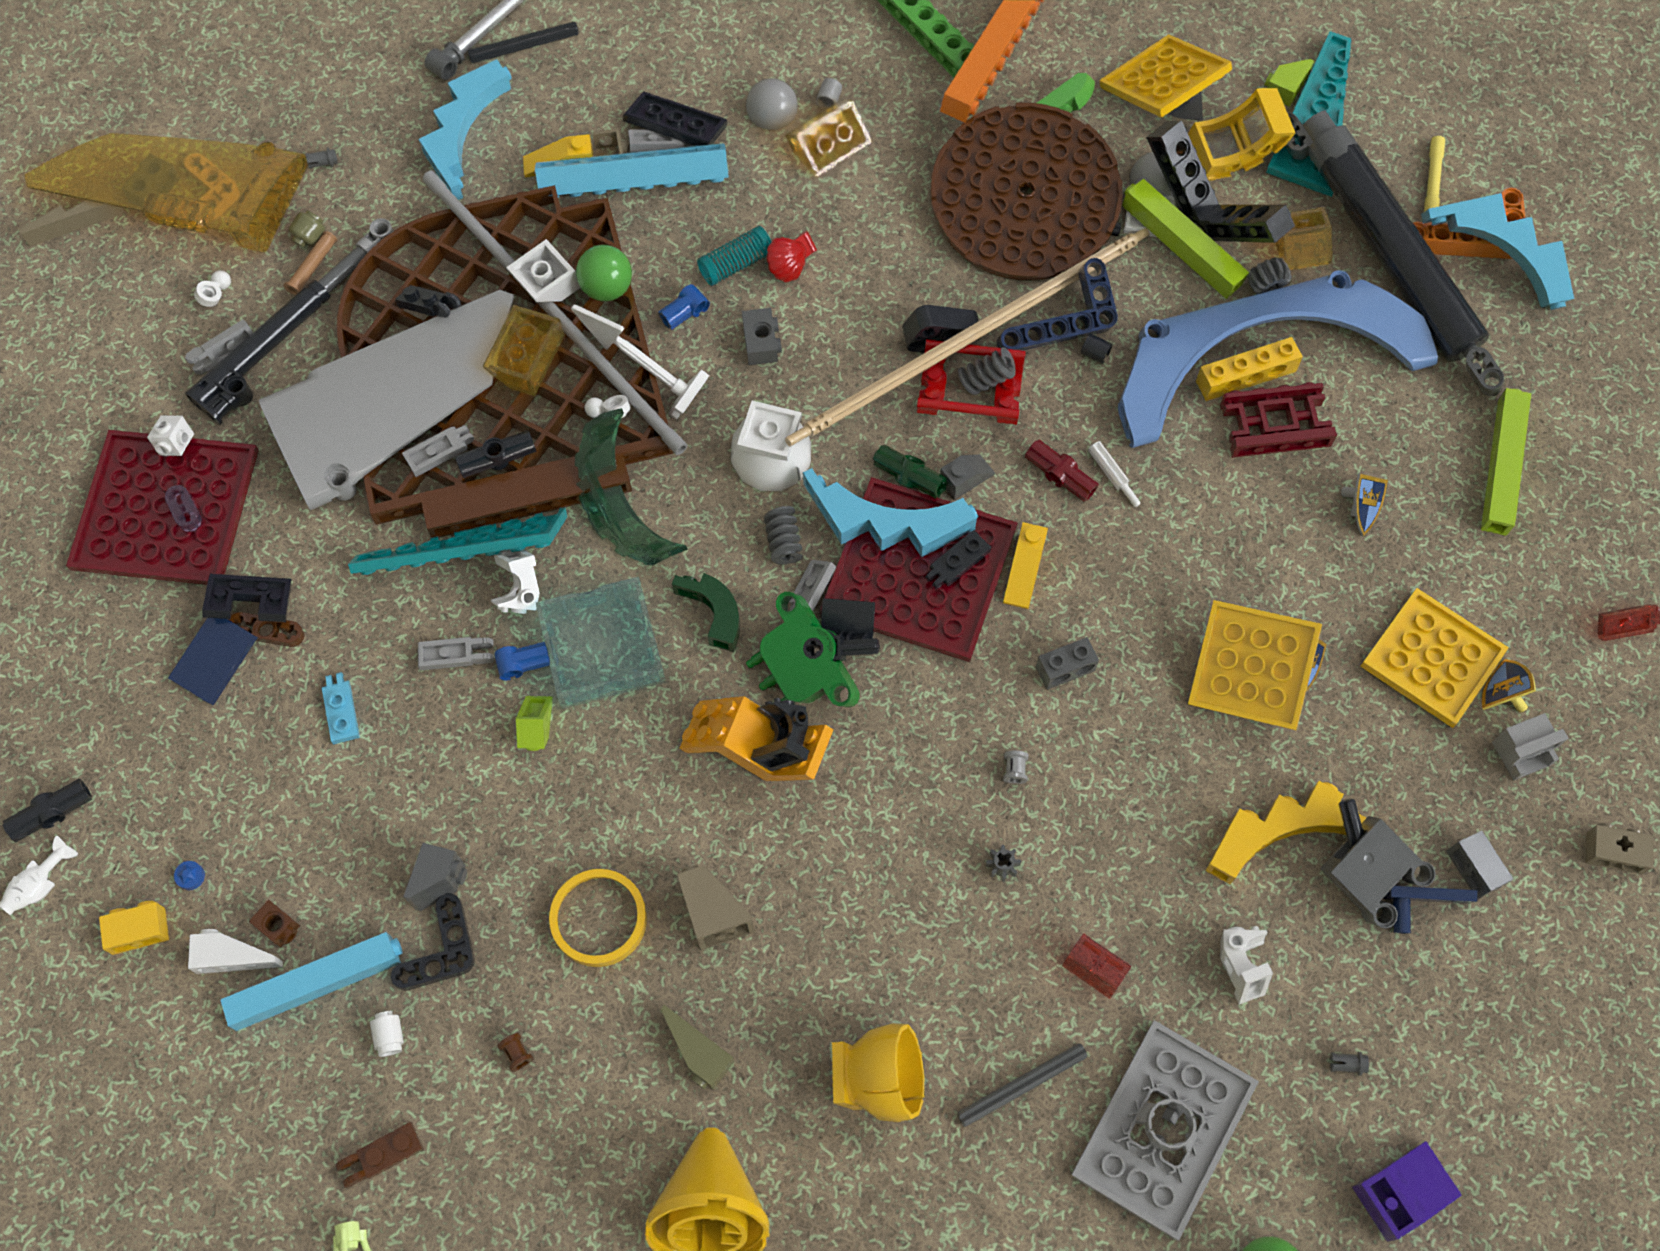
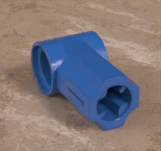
[658,284,710,330]
[494,642,551,681]

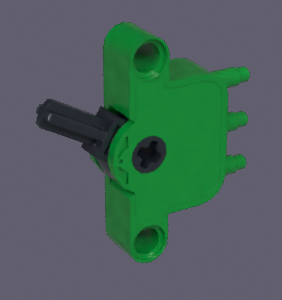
[746,592,880,708]

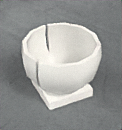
[731,401,811,491]

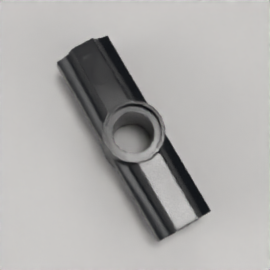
[455,430,537,478]
[2,778,92,843]

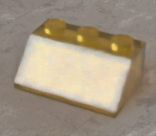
[785,99,872,177]
[483,305,565,396]

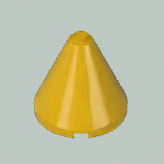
[645,1127,769,1251]

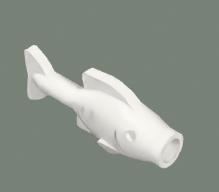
[0,836,78,915]

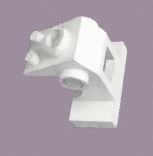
[491,549,540,614]
[1220,926,1273,1004]

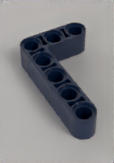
[996,258,1118,351]

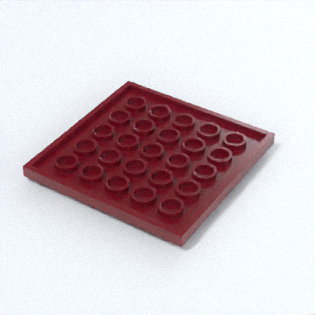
[66,430,259,585]
[820,477,1018,662]

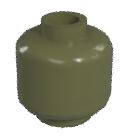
[288,210,325,248]

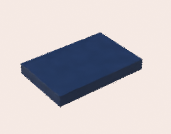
[168,618,258,705]

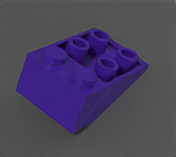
[1352,1141,1462,1242]

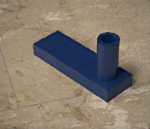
[1384,886,1477,934]

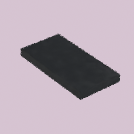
[623,91,728,146]

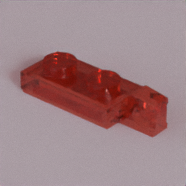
[1598,604,1660,641]

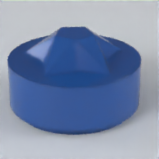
[174,861,205,890]

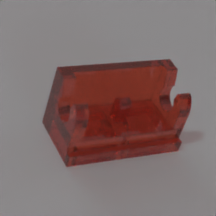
[1062,933,1132,999]

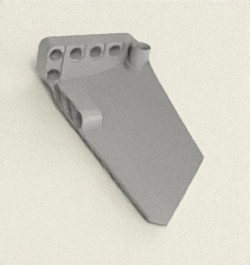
[258,290,514,510]

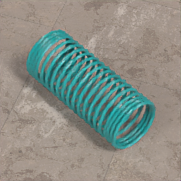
[697,226,772,286]

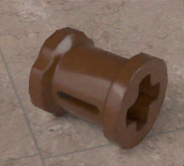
[497,1033,534,1072]

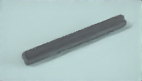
[957,1044,1088,1126]

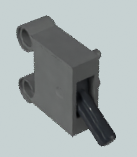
[1320,799,1436,928]

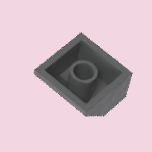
[403,843,467,911]

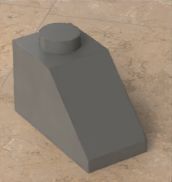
[940,454,995,500]

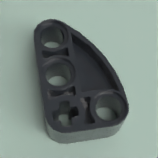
[902,305,982,353]

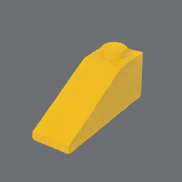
[523,134,594,177]
[1003,522,1048,609]

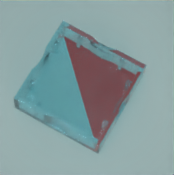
[536,576,666,709]

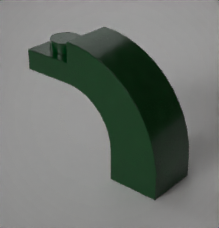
[672,573,740,653]

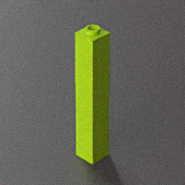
[1122,178,1249,299]
[1481,388,1532,536]

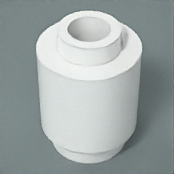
[370,1011,404,1057]

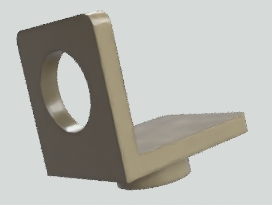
[593,128,628,154]

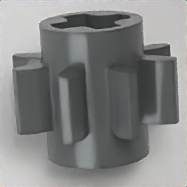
[985,845,1021,882]

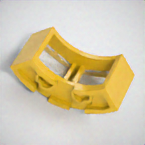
[1188,88,1296,181]

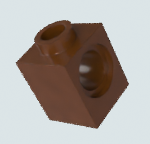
[249,899,300,948]

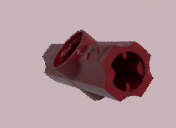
[1025,439,1099,502]

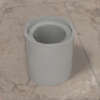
[816,78,842,110]

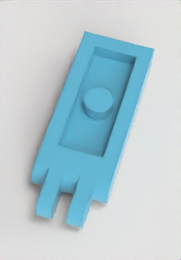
[322,672,360,744]

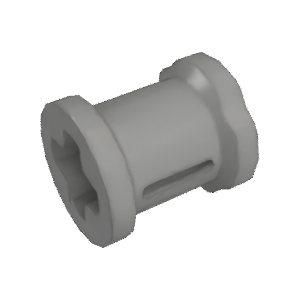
[1003,750,1029,784]

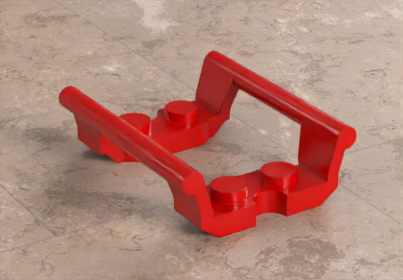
[917,339,1026,425]

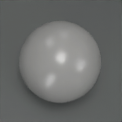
[746,78,798,130]

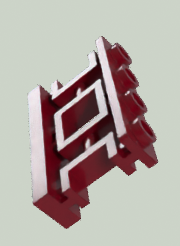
[1220,382,1337,458]

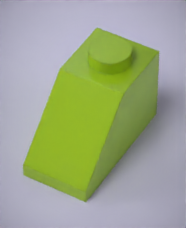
[1264,59,1314,107]
[516,696,553,751]

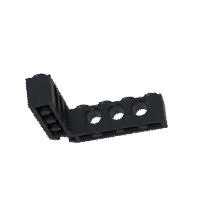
[1146,120,1295,243]

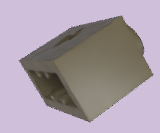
[1585,823,1654,875]

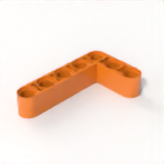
[1413,188,1525,259]

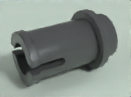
[306,148,338,169]
[1330,1052,1369,1076]

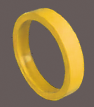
[549,869,647,967]

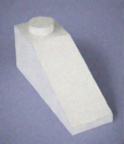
[188,929,283,974]

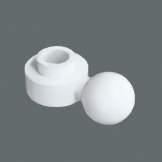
[194,270,231,307]
[585,395,630,419]

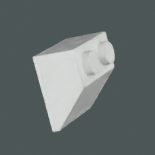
[506,239,580,302]

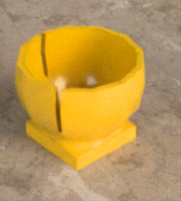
[832,1023,925,1122]

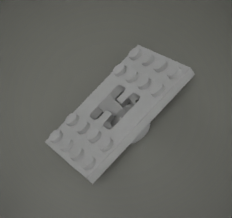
[1071,1020,1259,1241]

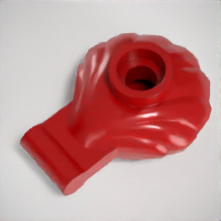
[766,231,817,283]

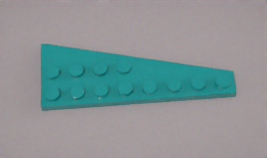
[1266,31,1352,197]
[348,507,567,575]

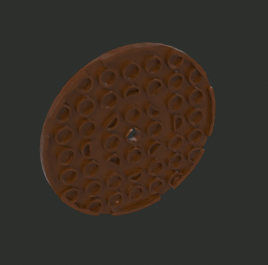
[931,103,1123,280]

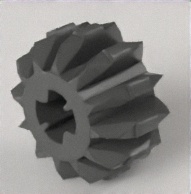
[1247,257,1292,294]

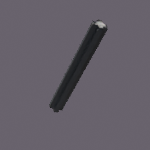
[468,21,579,63]

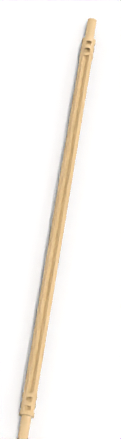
[785,228,1150,447]

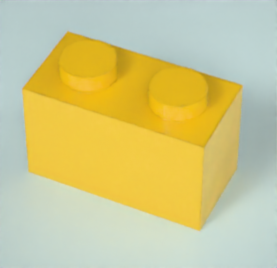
[99,901,169,955]

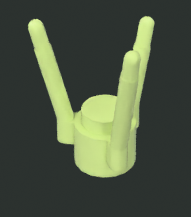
[333,1221,371,1251]

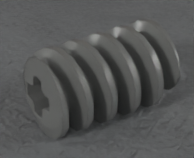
[958,347,1016,395]
[764,506,803,565]

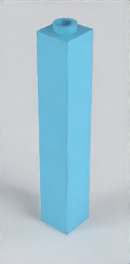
[220,932,403,1031]

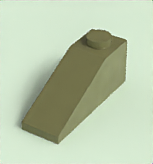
[661,1005,735,1090]

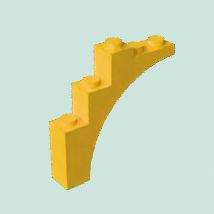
[1205,781,1366,884]

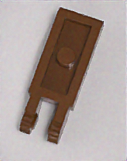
[335,1122,424,1188]

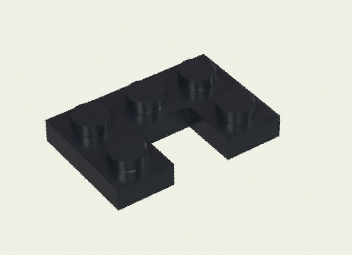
[202,574,292,622]

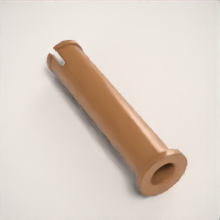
[283,231,337,295]

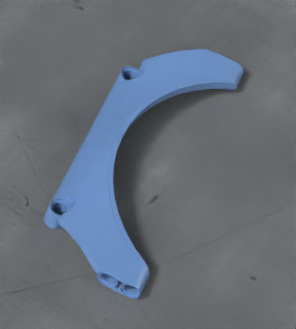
[1118,270,1438,448]

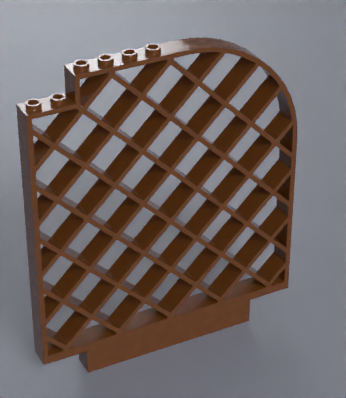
[337,185,674,538]

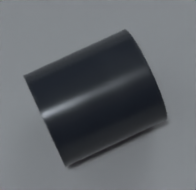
[1081,333,1113,364]

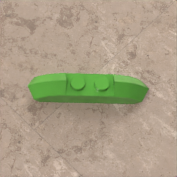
[1037,73,1095,113]

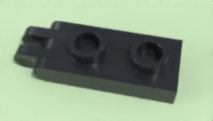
[925,530,992,589]

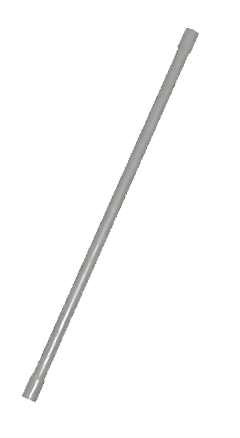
[422,171,688,455]

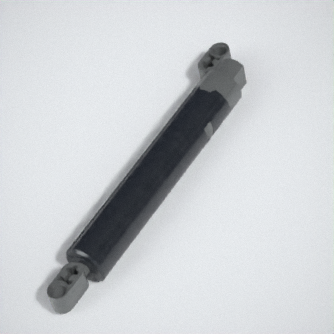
[1285,110,1504,396]

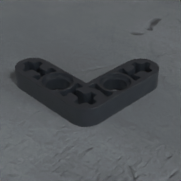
[391,893,475,991]

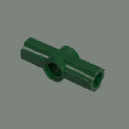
[873,445,948,498]

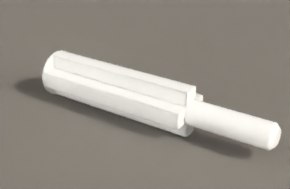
[1088,441,1141,507]

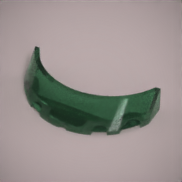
[575,408,688,566]

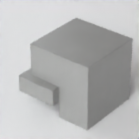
[1492,713,1569,780]

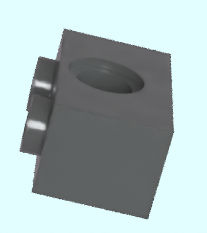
[742,308,782,365]

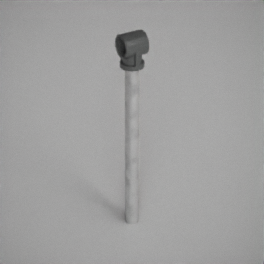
[424,0,524,81]

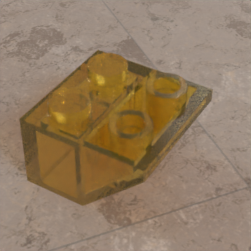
[1275,207,1332,270]

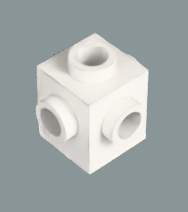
[147,416,194,456]

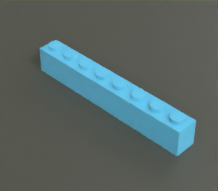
[535,143,729,198]

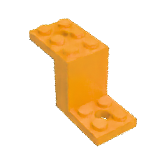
[679,696,833,781]

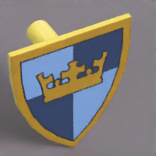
[1482,659,1536,712]

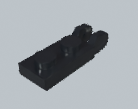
[395,285,461,318]

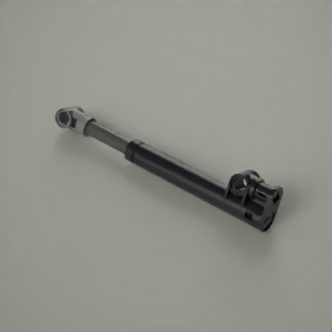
[185,218,393,426]

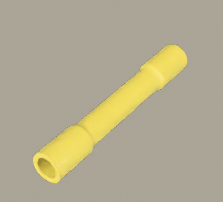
[1424,136,1445,212]

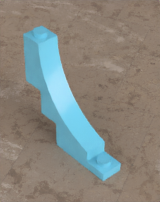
[419,59,512,200]
[1421,193,1574,310]
[803,468,978,557]

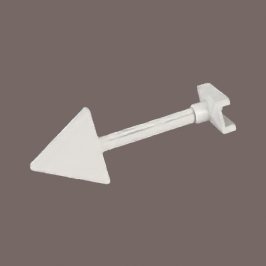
[571,304,709,420]

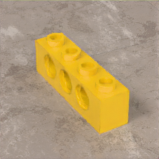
[1196,337,1303,401]

